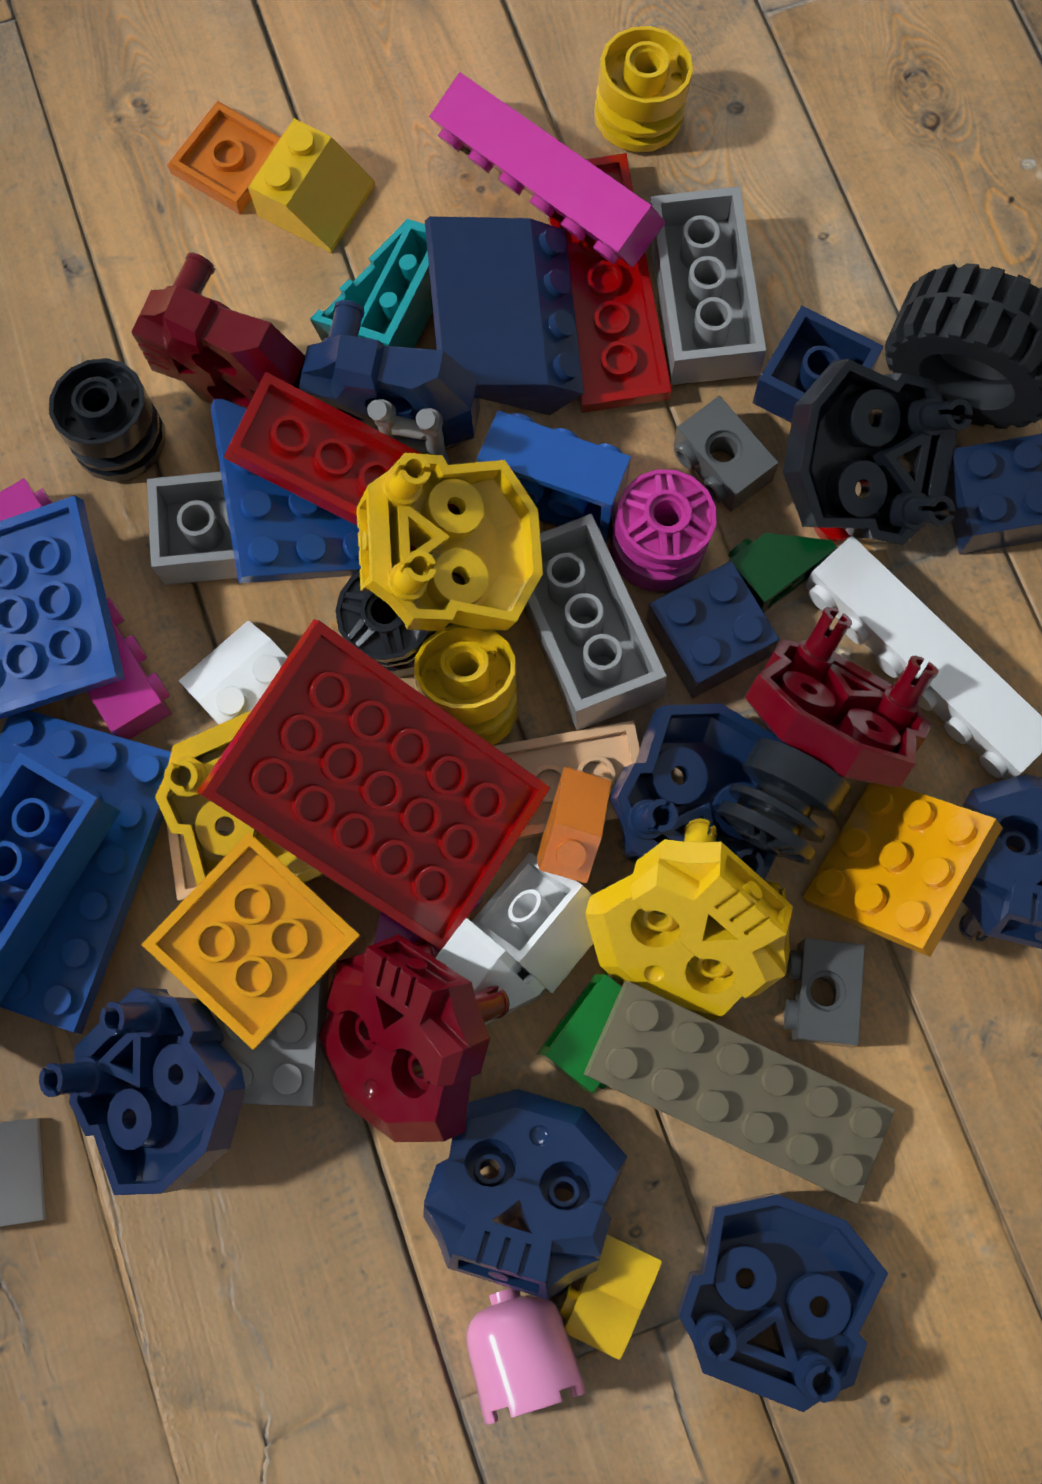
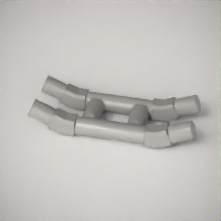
[367,399,449,465]

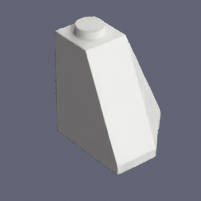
[436,918,546,1025]

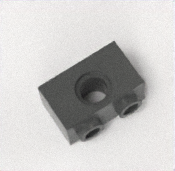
[674,395,779,512]
[784,938,865,1048]

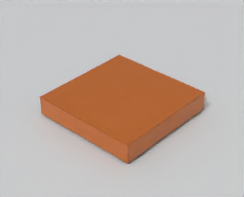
[167,100,280,215]

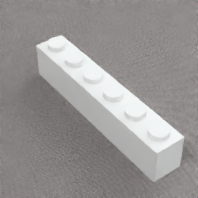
[805,535,1042,780]

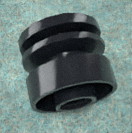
[49,358,165,482]
[335,571,447,678]
[716,738,851,865]

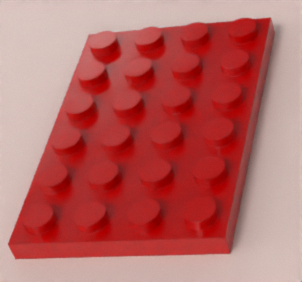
[197,619,551,950]

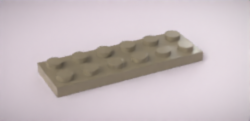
[583,981,895,1204]

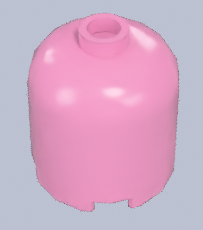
[466,1288,586,1425]

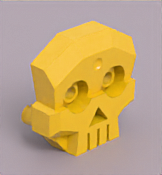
[357,453,543,631]
[155,710,322,886]
[585,818,793,1021]

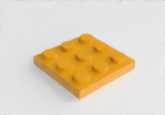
[802,783,1003,957]
[141,832,360,1050]

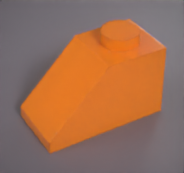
[536,766,611,884]

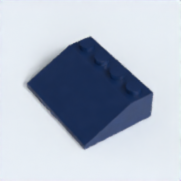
[425,216,584,415]

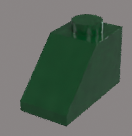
[728,533,838,613]

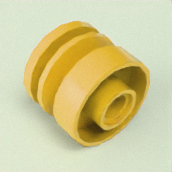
[594,26,693,152]
[414,624,517,746]

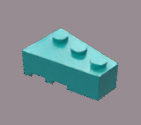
[310,219,433,348]

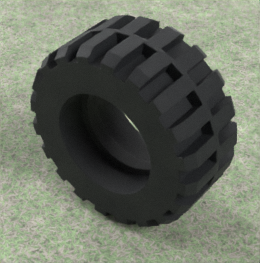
[885,263,1042,429]

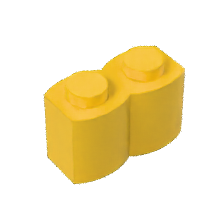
[559,1234,662,1360]

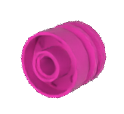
[610,469,716,591]

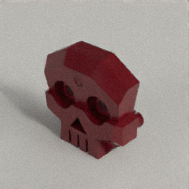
[131,252,305,409]
[745,607,939,788]
[319,934,510,1142]

